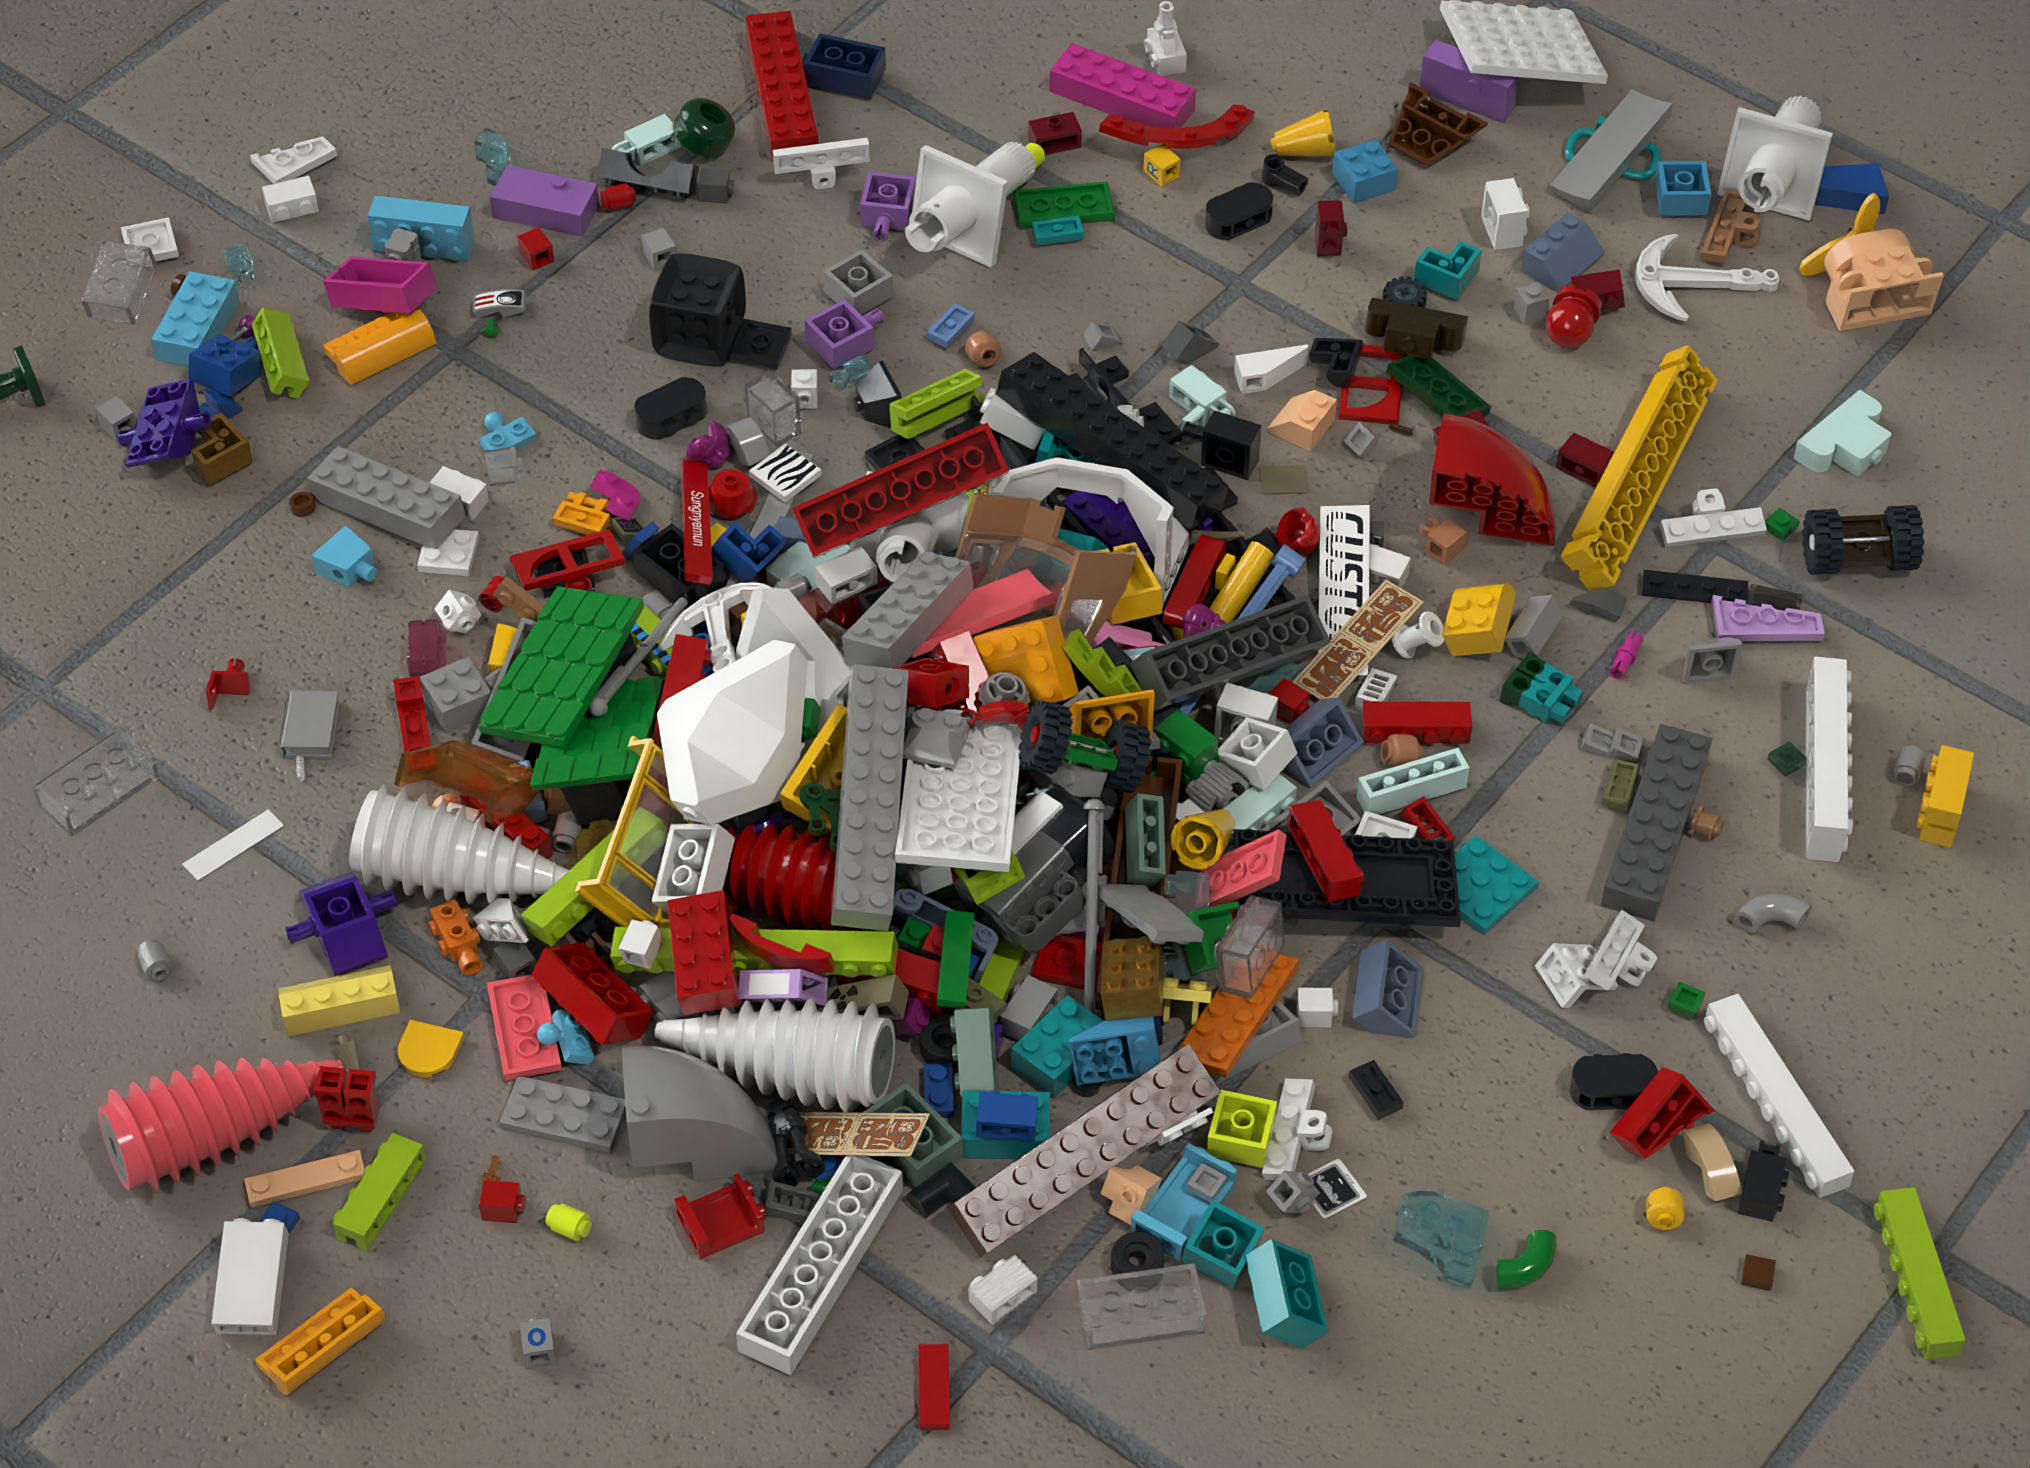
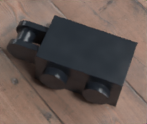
[1738,1139,1790,1222]

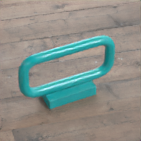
[1565,116,1661,180]

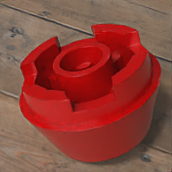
[709,469,757,521]

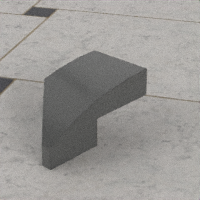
[1569,588,1627,622]

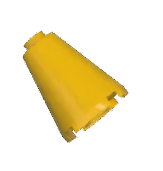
[1270,109,1336,157]
[1171,809,1235,870]

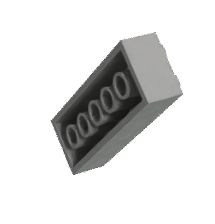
[307,446,466,549]
[842,551,974,668]

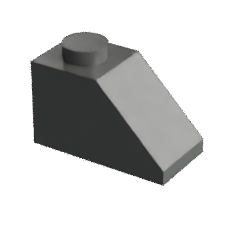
[1161,321,1219,363]

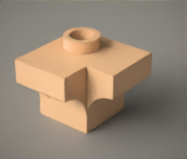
[1101,1165,1162,1225]

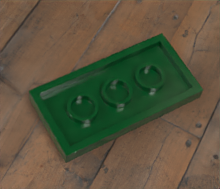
[1386,356,1492,418]

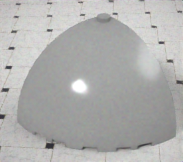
[622,1045,777,1181]

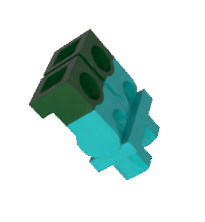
[1499,652,1583,724]

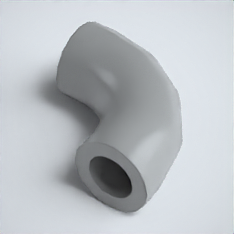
[1734,893,1812,933]

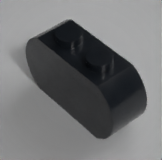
[1205,182,1273,240]
[634,377,707,440]
[1569,1053,1658,1110]

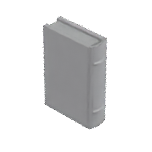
[280,690,341,759]

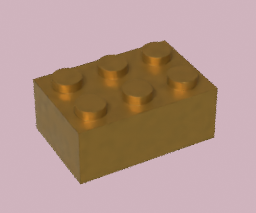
[1101,936,1164,1021]

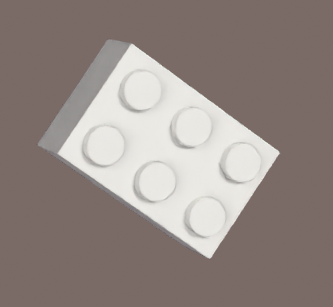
[652,824,735,915]

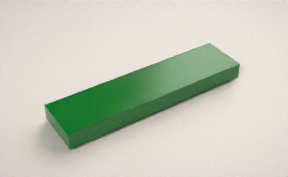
[937,910,975,1008]

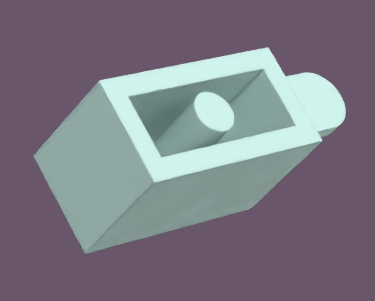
[612,114,681,166]
[1169,365,1236,423]

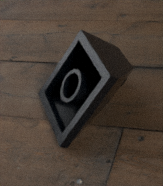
[853,361,902,428]

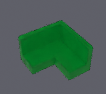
[1184,901,1240,974]

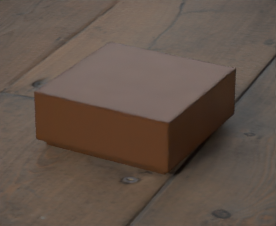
[1741,1254,1776,1291]

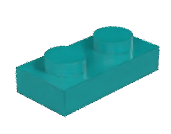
[1032,216,1084,245]

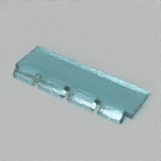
[1163,871,1210,982]

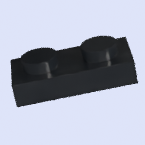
[1349,1060,1404,1120]

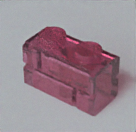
[407,619,447,677]

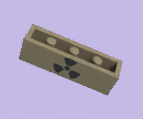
[796,974,909,1021]

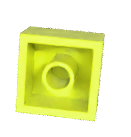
[1207,1089,1277,1168]

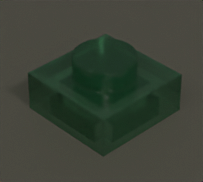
[1767,741,1807,777]

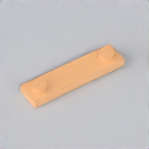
[244,1150,365,1208]

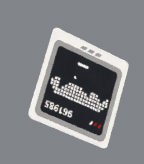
[1308,1159,1367,1219]

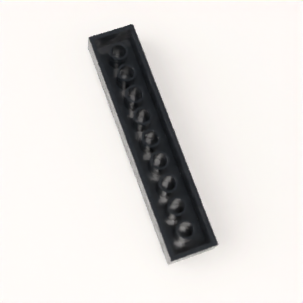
[996,352,1229,530]

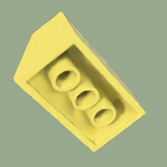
[279,965,400,1037]

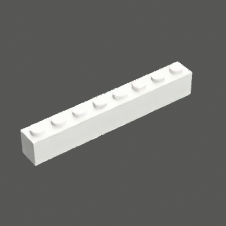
[1704,994,1855,1199]

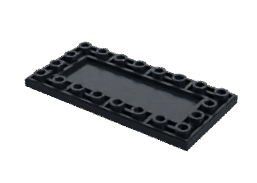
[1233,829,1461,927]

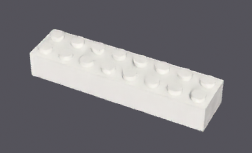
[1806,657,1853,862]
[736,1155,903,1375]

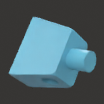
[311,526,377,586]

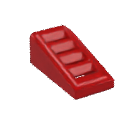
[1398,796,1456,842]

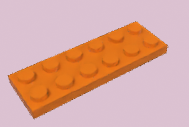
[1178,945,1300,1078]

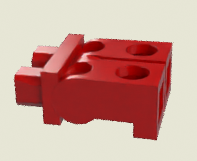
[314,1066,380,1132]

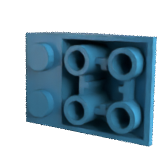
[1068,1016,1161,1085]

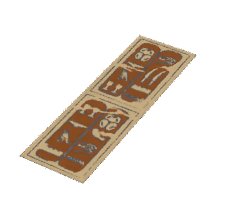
[1293,579,1424,699]
[788,1112,930,1156]

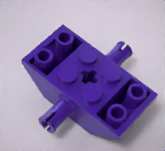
[118,378,212,468]
[285,872,398,976]

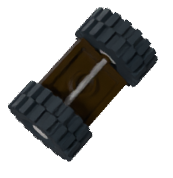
[1802,505,1924,575]

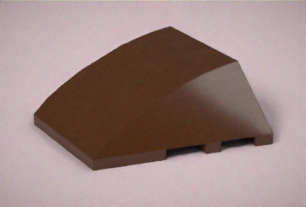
[1389,82,1488,167]

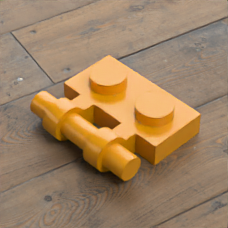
[552,491,615,535]

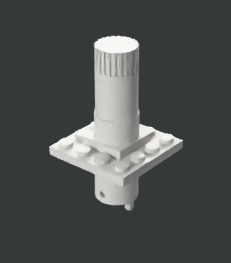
[1717,96,1833,221]
[905,142,1036,268]
[849,471,970,582]

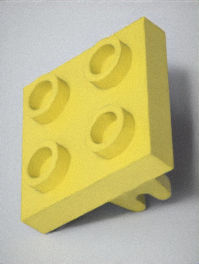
[1163,977,1213,1025]

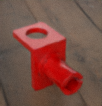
[206,658,251,710]

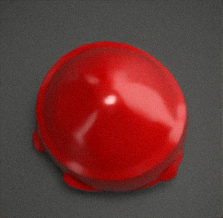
[1275,507,1320,557]

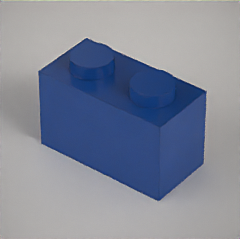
[976,1091,1038,1142]

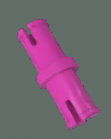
[1609,631,1644,680]

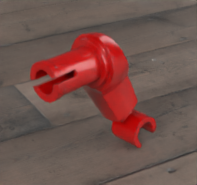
[961,700,1030,732]

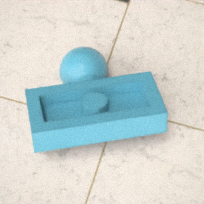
[480,412,536,461]
[537,1010,595,1065]

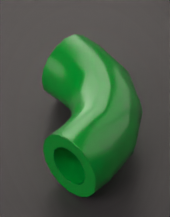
[1497,1230,1557,1289]

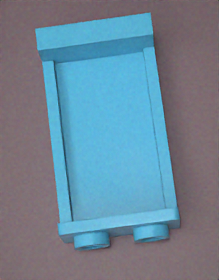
[1131,1143,1237,1261]

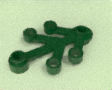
[799,783,841,852]

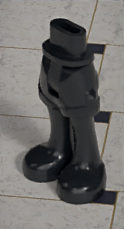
[767,1097,825,1187]

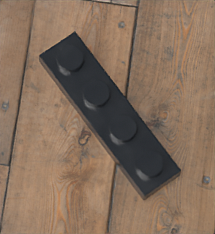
[1641,570,1748,604]

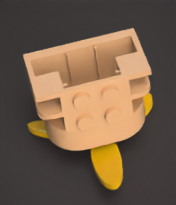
[1799,193,1944,332]

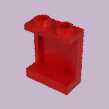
[674,1173,767,1260]

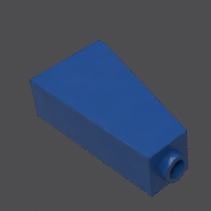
[1815,163,1889,214]

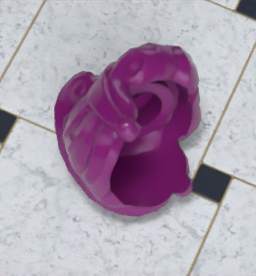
[685,421,730,468]
[1183,604,1226,638]

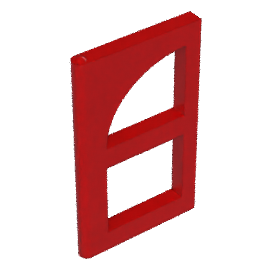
[1338,344,1405,425]
[509,529,626,591]

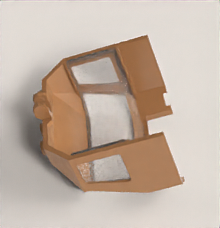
[955,494,1137,644]

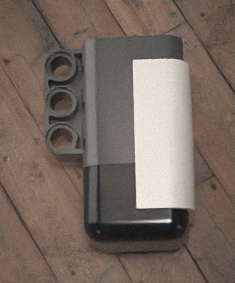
[953,787,1115,952]

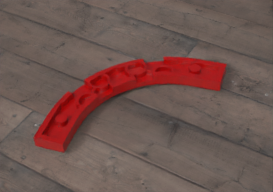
[1099,104,1255,149]

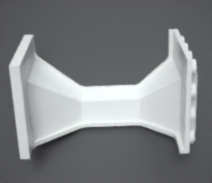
[987,457,1189,610]

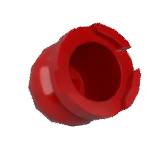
[1546,285,1602,348]

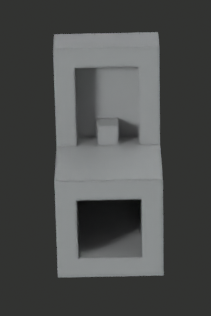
[726,417,770,466]

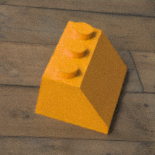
[1069,689,1155,741]

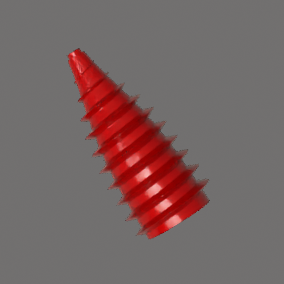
[722,824,895,931]

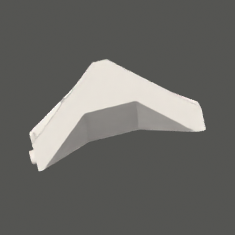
[735,588,852,762]
[657,640,807,825]

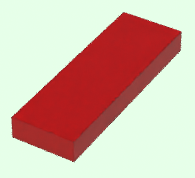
[918,1344,950,1430]

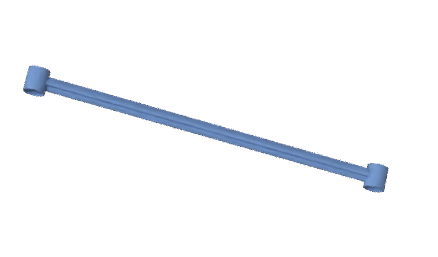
[1104,544,1306,828]

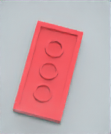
[1191,829,1286,911]
[487,975,562,1081]

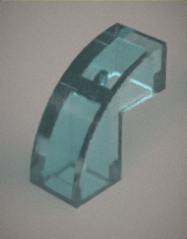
[474,128,511,186]

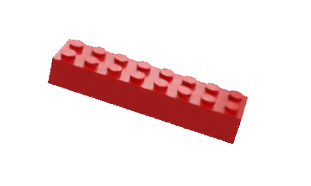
[745,10,819,162]
[792,422,1009,559]

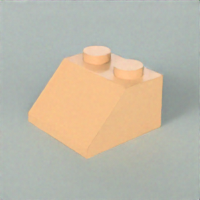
[1267,390,1337,452]

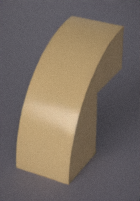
[1683,1123,1742,1201]

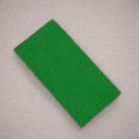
[1013,181,1115,230]

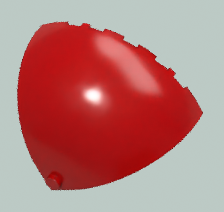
[1429,413,1556,546]

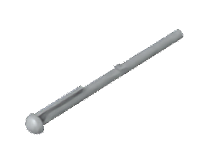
[588,597,688,717]
[1083,799,1105,1014]

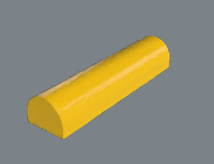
[1202,541,1274,627]

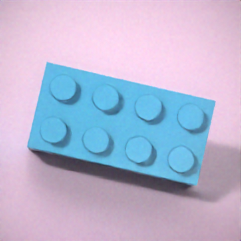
[367,195,475,262]
[151,271,240,367]

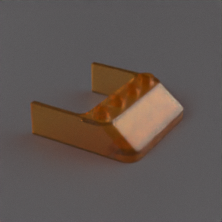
[394,740,539,822]

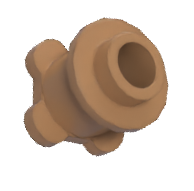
[1689,804,1724,840]

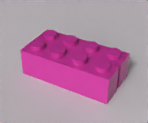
[323,256,437,314]

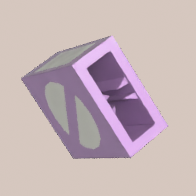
[738,969,828,1007]

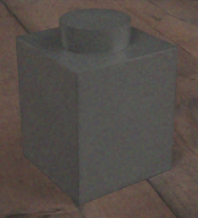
[698,168,734,204]
[494,942,536,979]

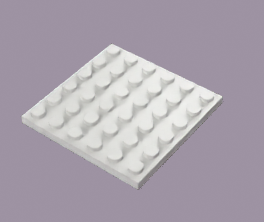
[1439,0,1608,84]

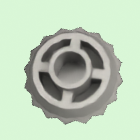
[978,672,1031,705]

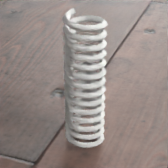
[296,756,305,781]

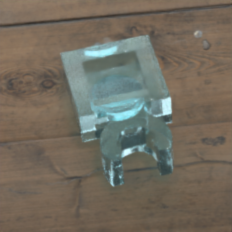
[222,244,255,283]
[829,354,874,391]

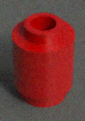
[599,183,636,211]

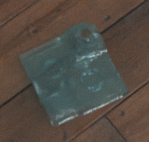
[1393,1191,1489,1289]

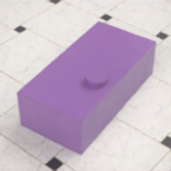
[1420,40,1520,123]
[490,165,600,237]

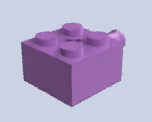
[860,171,916,242]
[804,299,884,369]

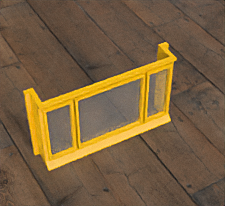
[575,736,705,928]

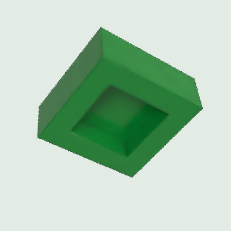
[1765,508,1800,541]
[897,918,932,955]
[1667,982,1706,1019]

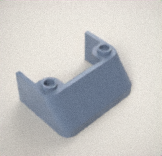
[877,888,998,983]

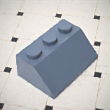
[1521,212,1604,292]
[1284,697,1364,787]
[1352,939,1423,1038]

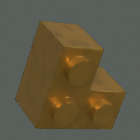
[191,412,253,486]

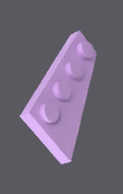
[1711,595,1825,641]

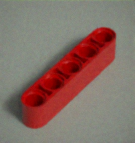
[1162,534,1227,629]

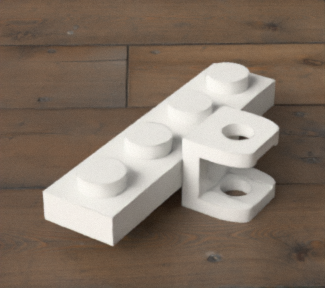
[773,138,870,189]
[1660,488,1767,547]
[1584,910,1657,991]
[1262,1078,1333,1180]

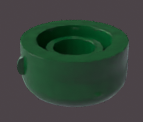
[673,98,736,158]

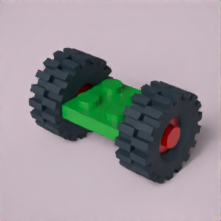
[1019,700,1152,793]

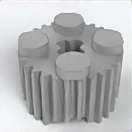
[1185,760,1249,812]

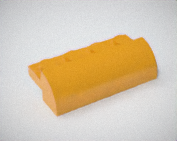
[323,309,437,386]
[255,1287,386,1396]

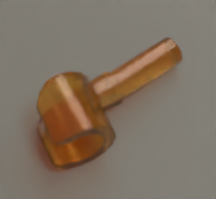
[482,1155,501,1188]

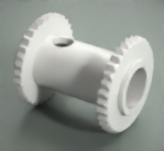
[1391,611,1445,658]

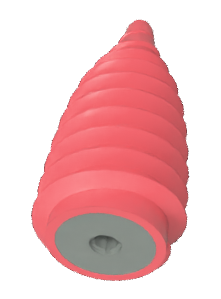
[98,1058,344,1193]

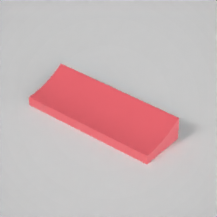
[910,569,1056,658]

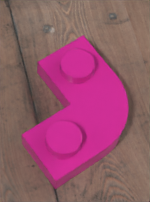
[590,469,641,521]

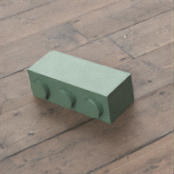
[1125,793,1166,886]
[950,1006,999,1097]

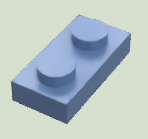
[927,303,975,349]

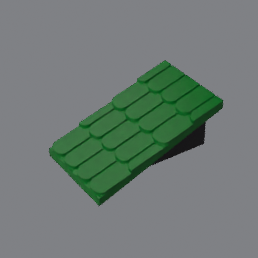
[478,586,644,748]
[530,676,666,825]

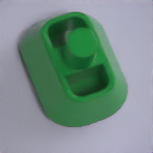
[481,318,498,338]
[812,1176,832,1194]

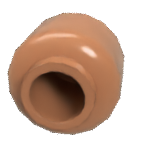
[965,331,1001,368]
[1381,734,1423,768]

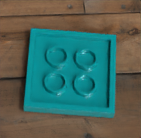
[1454,835,1539,935]

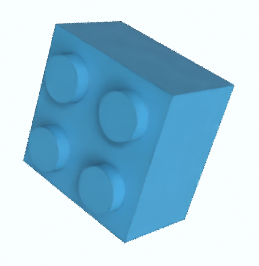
[1332,139,1398,204]
[1654,161,1711,216]

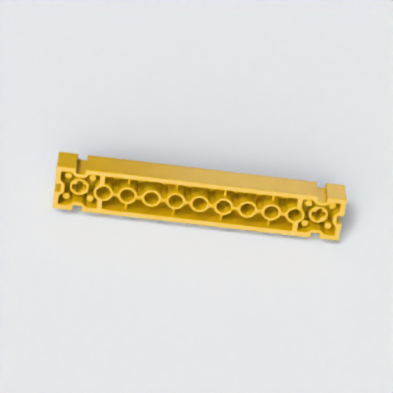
[1560,345,1718,591]

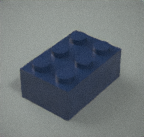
[804,33,886,99]

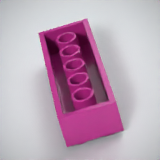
[1049,43,1196,128]

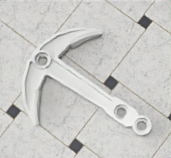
[1635,234,1780,322]
[658,582,771,673]

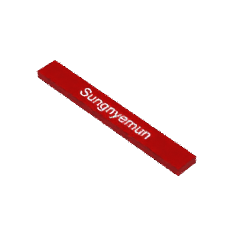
[681,459,713,585]

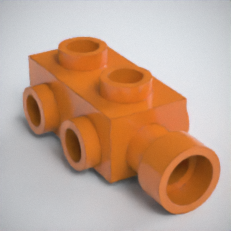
[428,899,483,976]

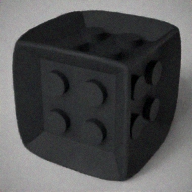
[649,253,746,366]

